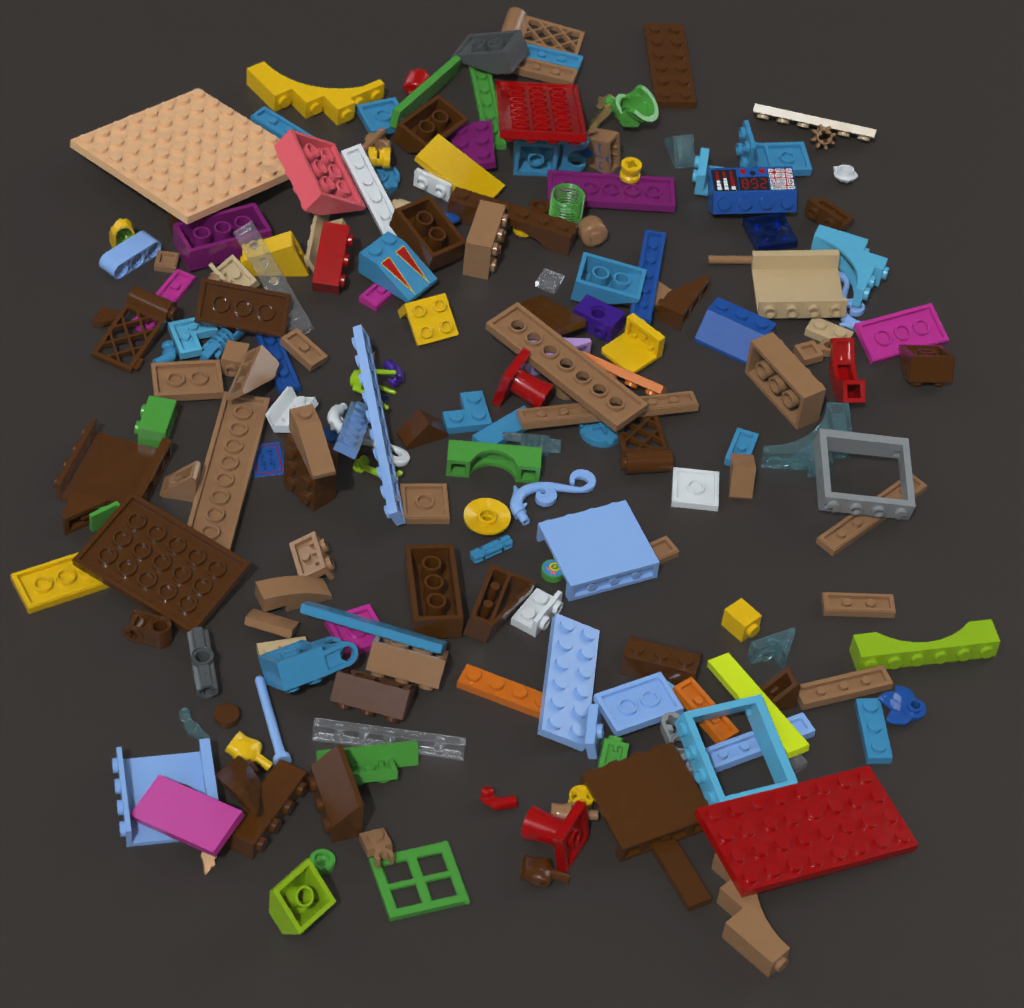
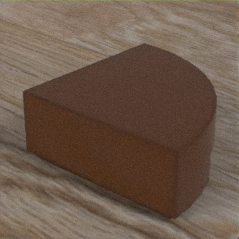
[93,306,119,328]

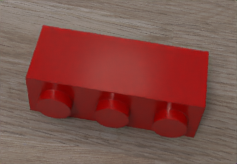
[312,222,354,295]

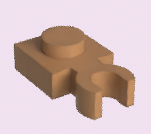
[793,339,831,366]
[359,827,394,868]

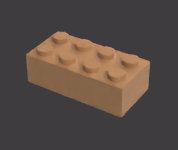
[745,332,826,430]

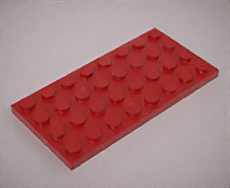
[495,80,587,145]
[694,765,919,898]

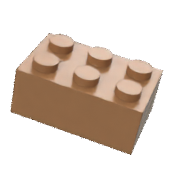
[462,200,508,280]

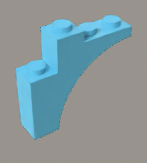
[811,224,890,308]

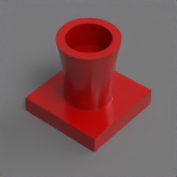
[492,347,555,408]
[521,800,590,873]

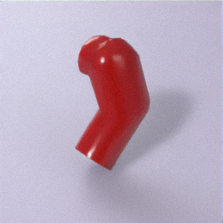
[479,786,517,811]

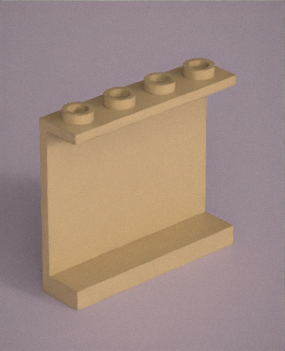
[751,250,848,319]

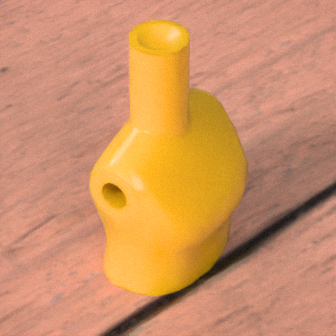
[225,731,274,771]

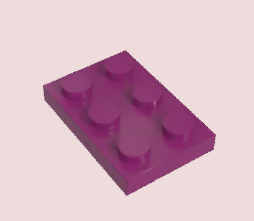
[451,119,496,169]

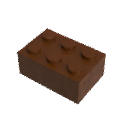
[389,195,466,271]
[283,433,338,512]

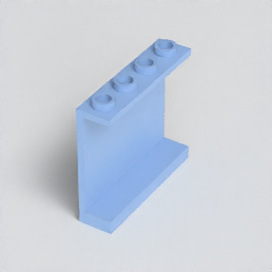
[536,500,660,601]
[112,738,219,847]

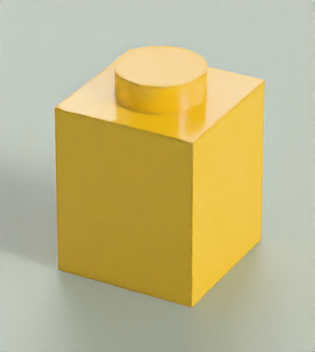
[721,598,762,642]

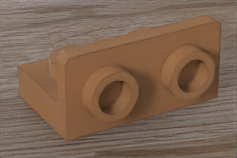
[289,531,335,581]

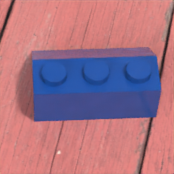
[694,297,777,365]

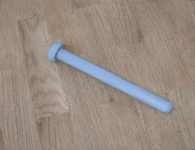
[255,675,292,766]

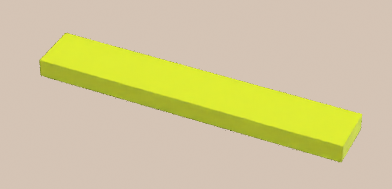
[707,653,810,759]

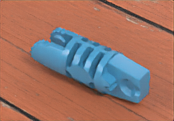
[199,328,246,360]

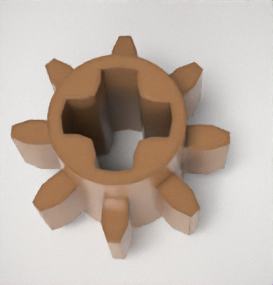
[809,124,836,150]

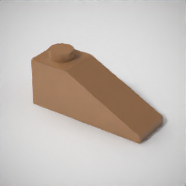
[226,345,280,402]
[289,404,336,480]

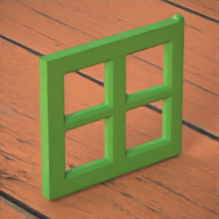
[369,840,471,922]

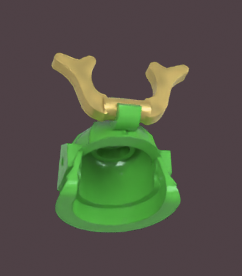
[588,85,659,129]

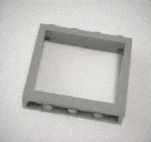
[813,428,916,520]

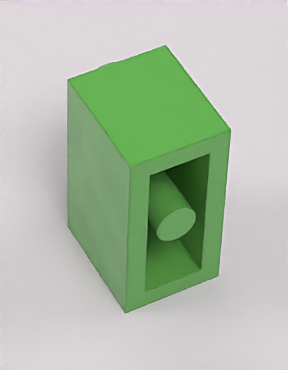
[134,395,177,448]

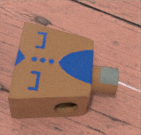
[580,127,621,174]

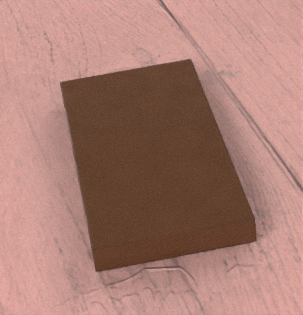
[194,278,291,339]

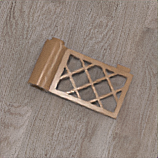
[501,7,585,55]

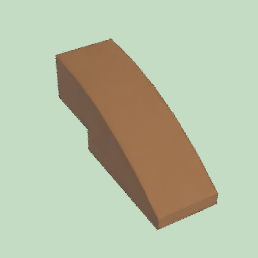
[255,576,332,612]

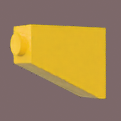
[240,231,309,277]

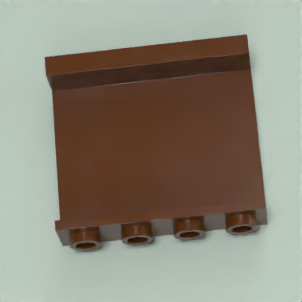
[53,418,172,505]
[579,742,708,863]

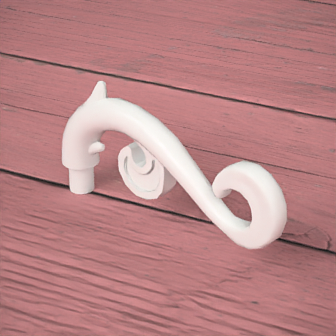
[327,403,410,467]

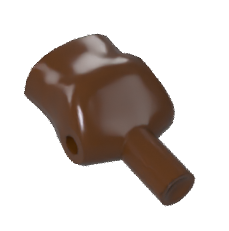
[519,855,570,887]

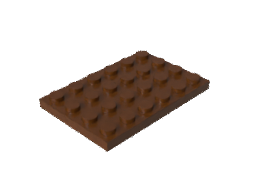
[72,492,251,634]

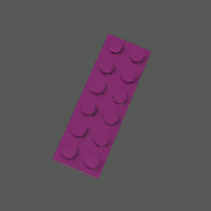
[547,170,676,213]

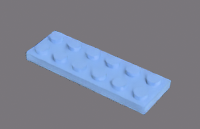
[537,613,600,752]

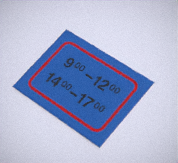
[253,442,284,478]

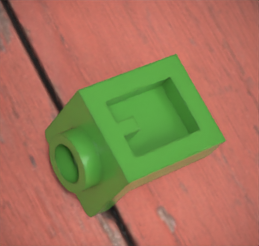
[597,735,629,768]

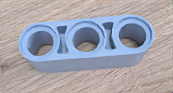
[99,231,162,279]

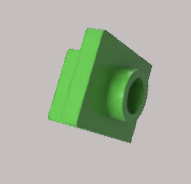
[89,501,120,532]

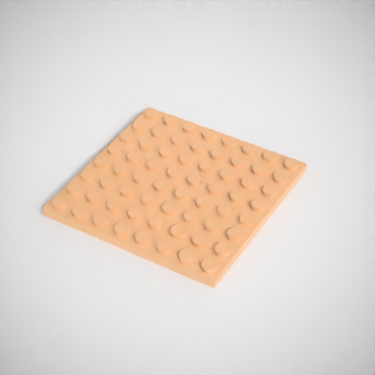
[70,88,289,224]

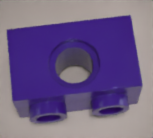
[573,294,625,343]

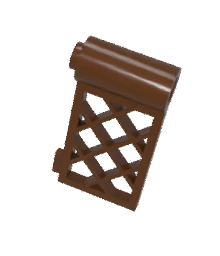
[91,286,179,374]
[615,415,673,474]

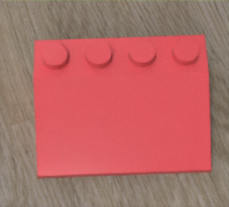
[274,129,366,215]

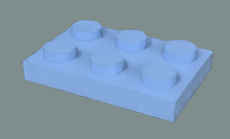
[593,672,684,737]

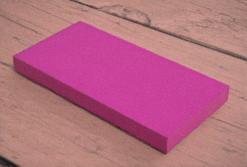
[853,303,949,365]
[130,775,245,857]

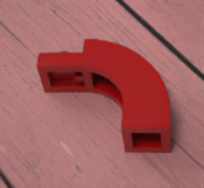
[829,338,866,403]

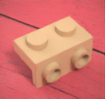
[208,254,260,288]

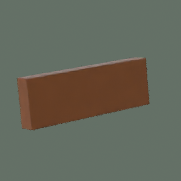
[651,838,712,912]

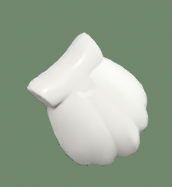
[833,165,858,184]

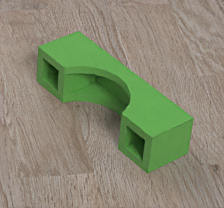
[446,439,542,483]

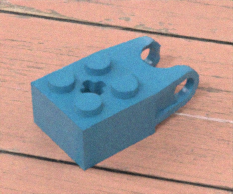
[512,136,590,176]
[258,636,358,693]

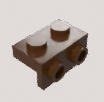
[805,196,854,231]

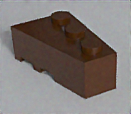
[463,564,536,643]

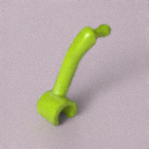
[353,455,403,480]

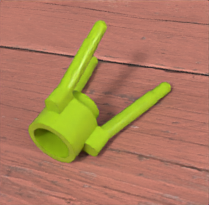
[350,368,397,410]

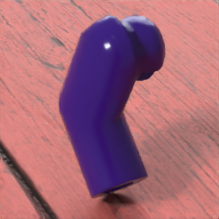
[383,359,404,387]

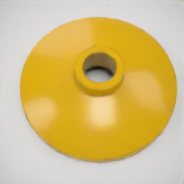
[463,498,511,535]

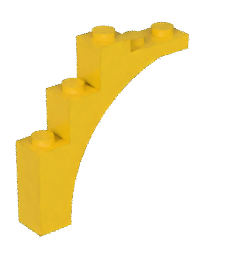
[246,61,385,126]

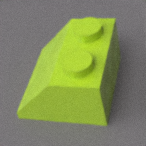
[269,858,336,935]

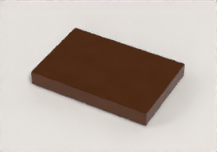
[509,295,586,335]

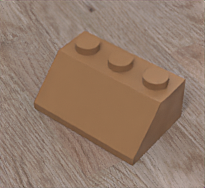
[366,636,449,691]

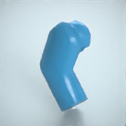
[152,340,177,363]

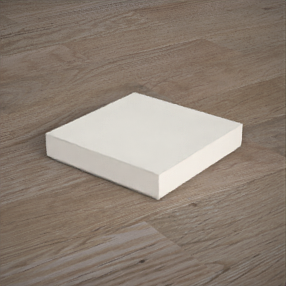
[671,467,719,512]

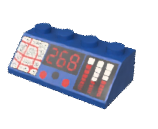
[708,166,797,214]

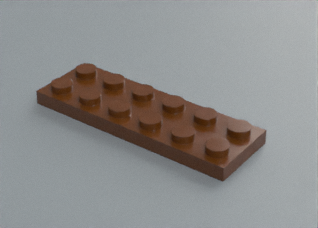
[643,23,696,109]

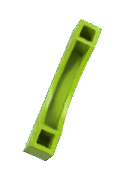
[849,619,1001,671]

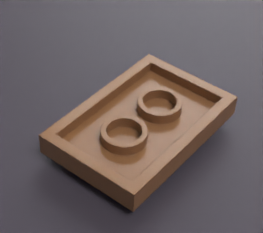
[151,359,224,401]

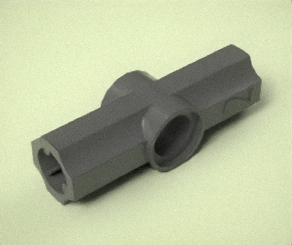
[187,627,218,699]

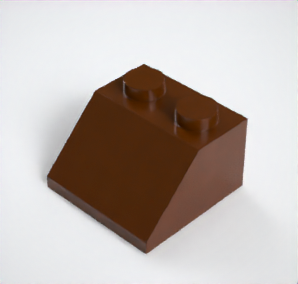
[899,345,955,386]

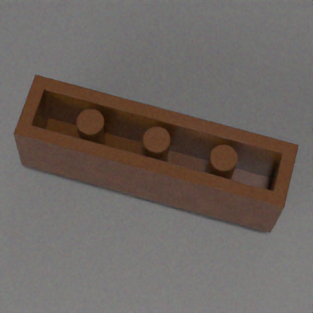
[226,759,308,860]

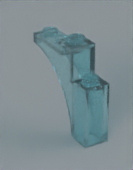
[760,402,853,477]

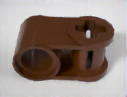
[122,610,172,649]

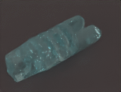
[502,432,561,456]

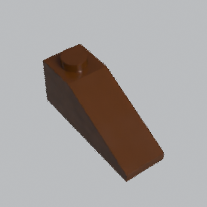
[655,275,711,331]
[215,755,261,816]

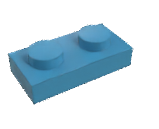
[724,427,759,466]

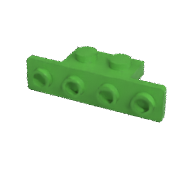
[316,740,419,786]

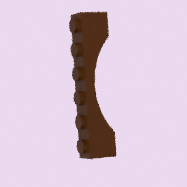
[447,187,578,256]

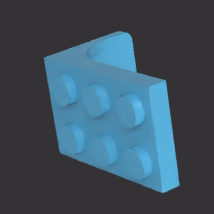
[736,120,812,176]

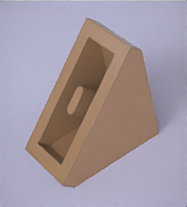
[728,453,756,500]
[159,460,201,502]

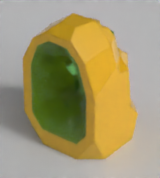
[109,218,135,248]

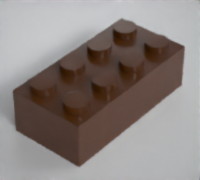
[403,544,464,638]

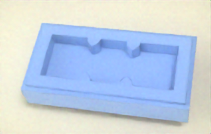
[584,704,604,759]

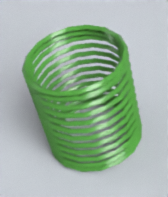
[548,183,585,224]

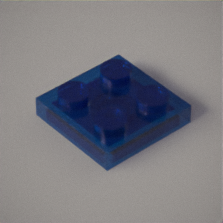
[742,213,798,251]

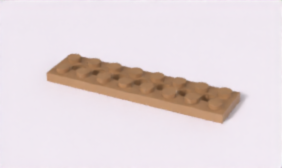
[485,302,648,432]

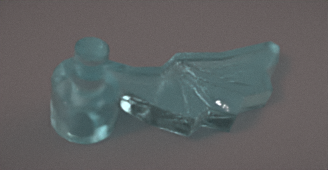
[179,707,210,740]

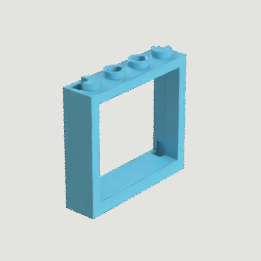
[674,694,798,805]

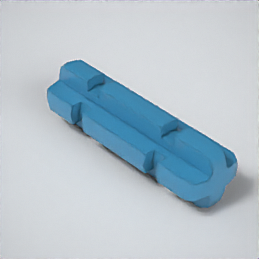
[469,535,513,564]

